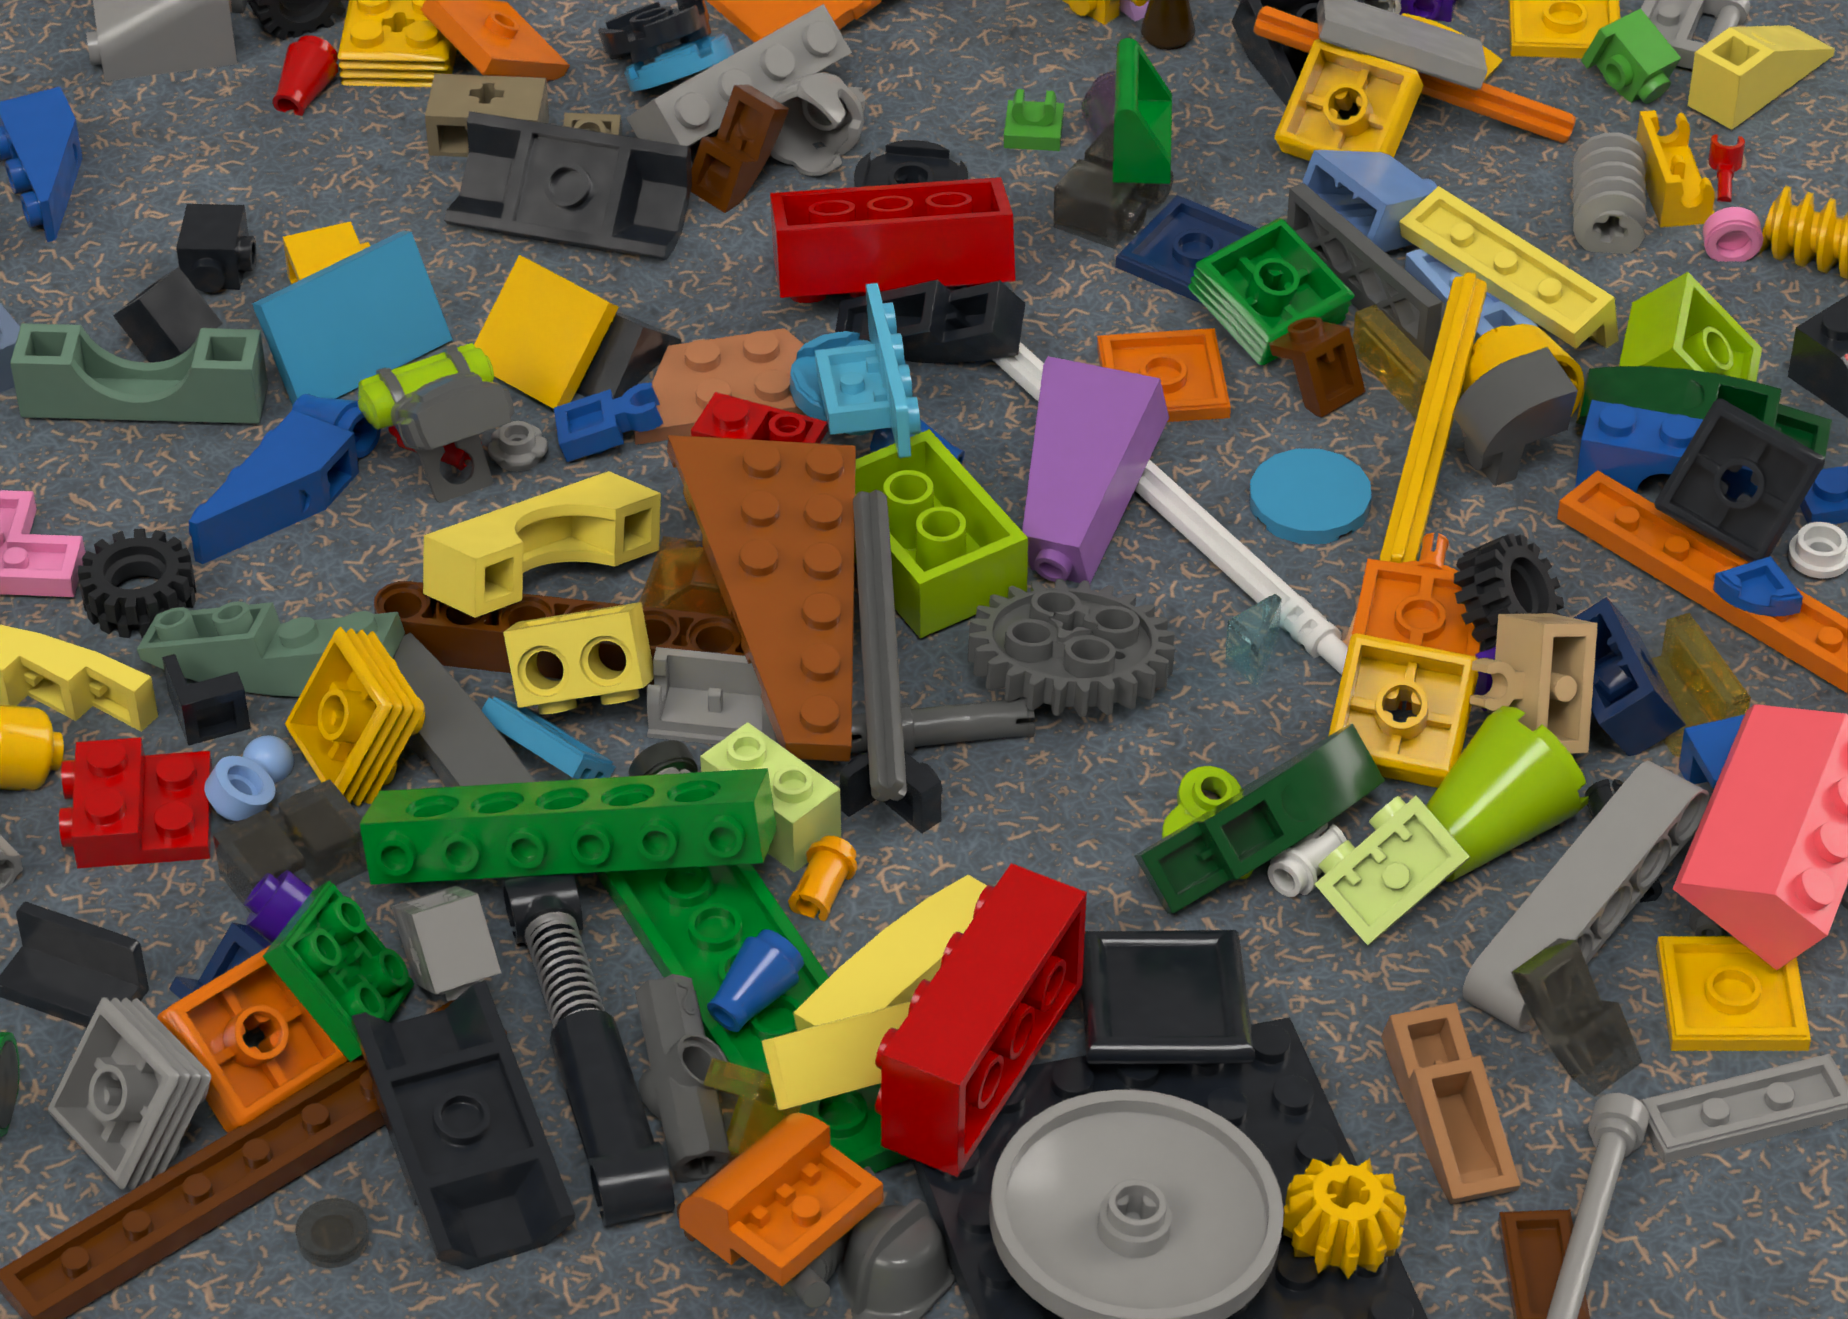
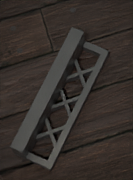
[1287,183,1446,365]

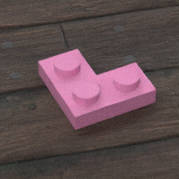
[0,490,86,597]

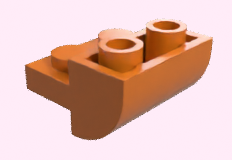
[679,1113,883,1287]

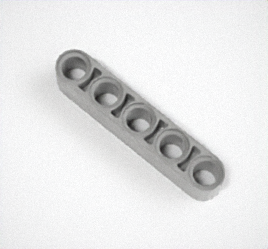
[1463,761,1709,1033]

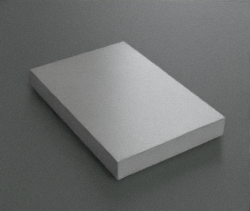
[1317,0,1487,90]

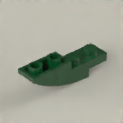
[1576,366,1832,469]
[1134,724,1385,914]

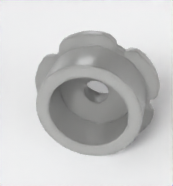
[488,421,548,472]

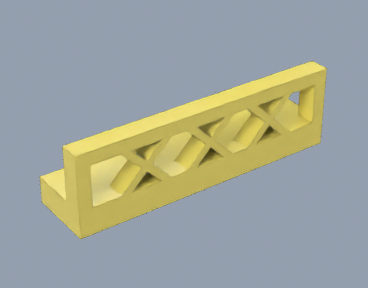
[1399,186,1619,349]

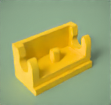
[1636,110,1715,228]

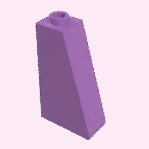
[1022,356,1169,583]

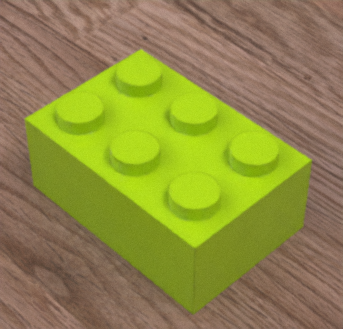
[854,429,1028,638]

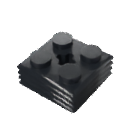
[1655,399,1825,562]

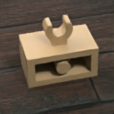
[1469,613,1598,754]

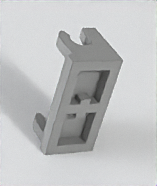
[647,647,777,744]

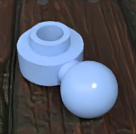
[204,735,294,822]

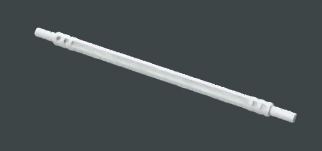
[945,286,1348,675]

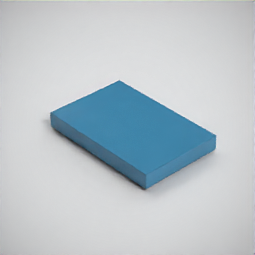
[252,231,453,406]

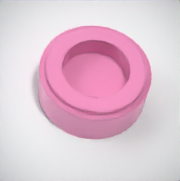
[1702,207,1763,262]

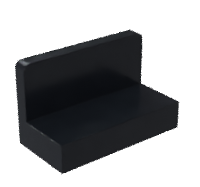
[0,902,149,1028]

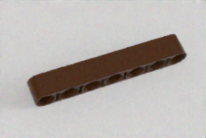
[374,581,745,688]

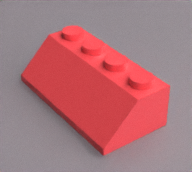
[1672,704,1848,970]

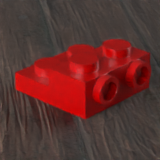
[59,737,212,869]

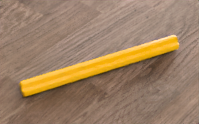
[1379,272,1488,563]

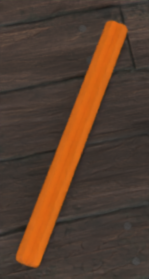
[1254,6,1576,143]

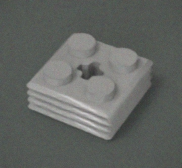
[48,997,211,1189]

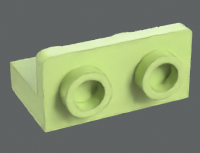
[1314,796,1471,946]

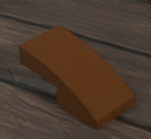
[691,84,789,213]

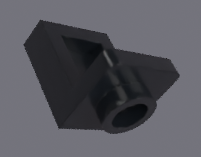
[840,751,943,834]

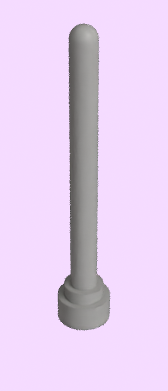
[1546,1093,1649,1319]

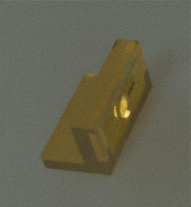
[1353,305,1464,419]
[1652,613,1751,757]

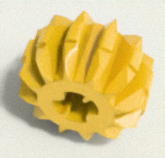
[1283,1153,1407,1279]

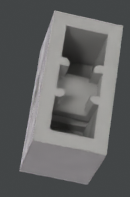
[391,886,501,1001]

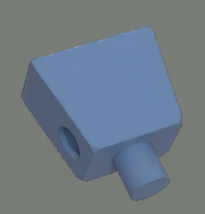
[1302,150,1437,252]

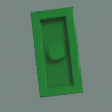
[1112,38,1172,184]

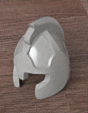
[770,73,865,176]

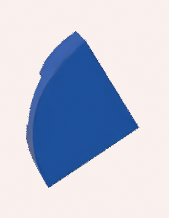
[1713,556,1803,616]

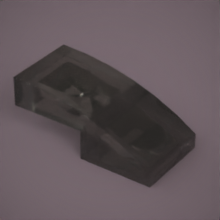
[1511,938,1642,1097]

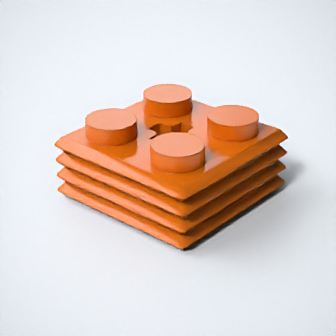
[157,945,348,1133]

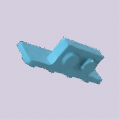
[815,283,921,458]

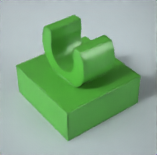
[1004,89,1064,151]

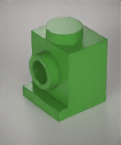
[1581,8,1681,104]

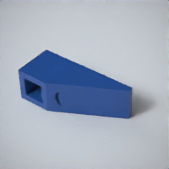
[0,86,83,242]
[189,410,359,564]

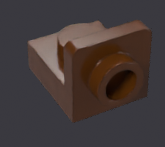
[1269,317,1366,417]

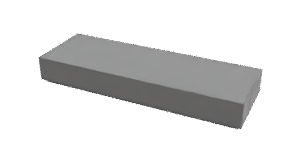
[1639,1054,1848,1164]

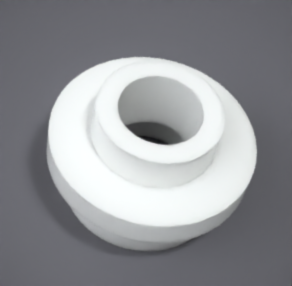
[1788,522,1848,579]

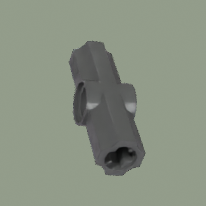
[635,974,732,1183]

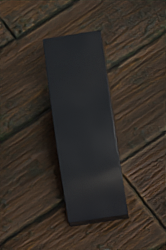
[835,280,1026,364]

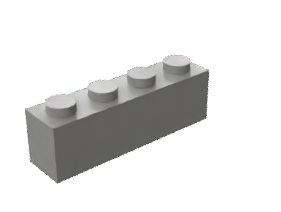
[626,4,852,147]

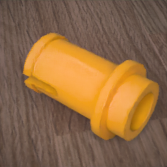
[788,835,858,921]

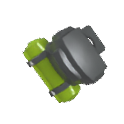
[358,343,515,503]

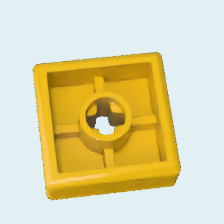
[337,0,457,87]
[1274,39,1423,161]
[285,627,425,807]
[1328,633,1478,788]

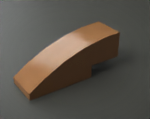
[1381,1003,1521,1204]

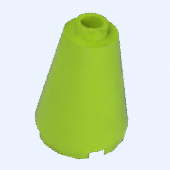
[1426,706,1589,882]

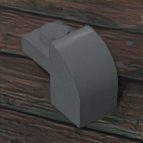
[1453,347,1578,486]

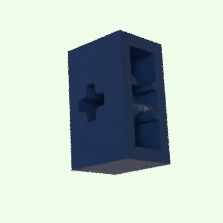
[1574,597,1686,756]

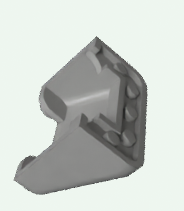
[86,0,237,81]

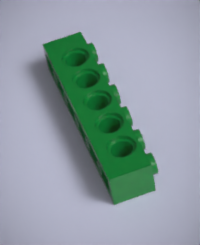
[359,768,777,885]

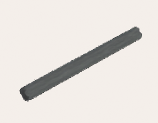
[853,490,907,802]

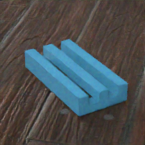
[482,696,616,779]

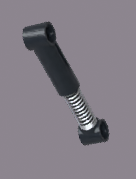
[502,874,675,1227]

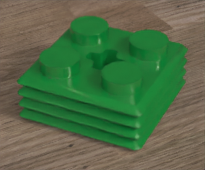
[1188,218,1354,365]

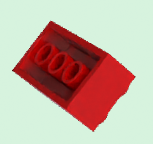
[770,177,1016,303]
[875,863,1087,1177]

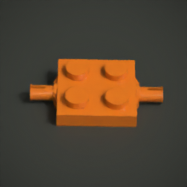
[1352,533,1482,710]

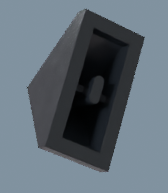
[576,312,682,399]

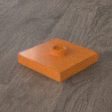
[421,0,570,81]

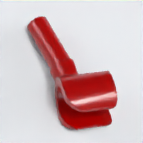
[1708,134,1745,202]

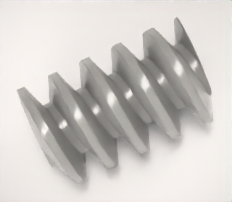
[1572,132,1647,254]

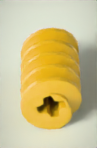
[1759,185,1848,280]

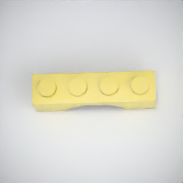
[423,471,661,618]

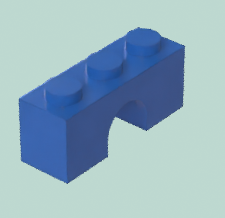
[1575,400,1758,499]

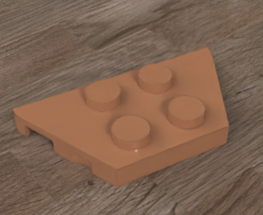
[633,328,807,445]

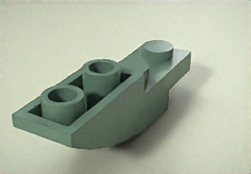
[137,601,405,697]

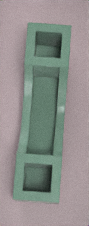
[10,323,268,424]

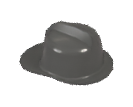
[838,1198,956,1319]

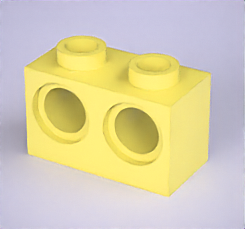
[503,602,654,714]

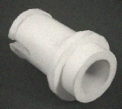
[1268,822,1346,897]

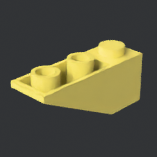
[1687,25,1835,130]

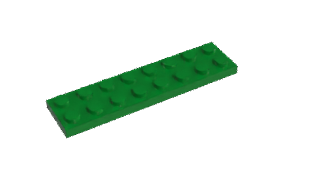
[595,864,910,1173]

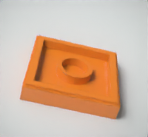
[1097,328,1231,422]

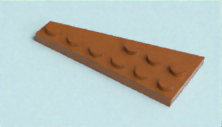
[667,435,856,762]

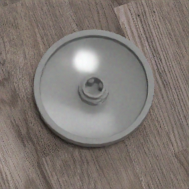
[989,1090,1284,1319]

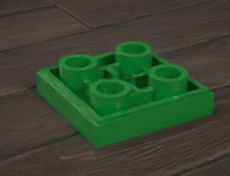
[263,880,414,1062]

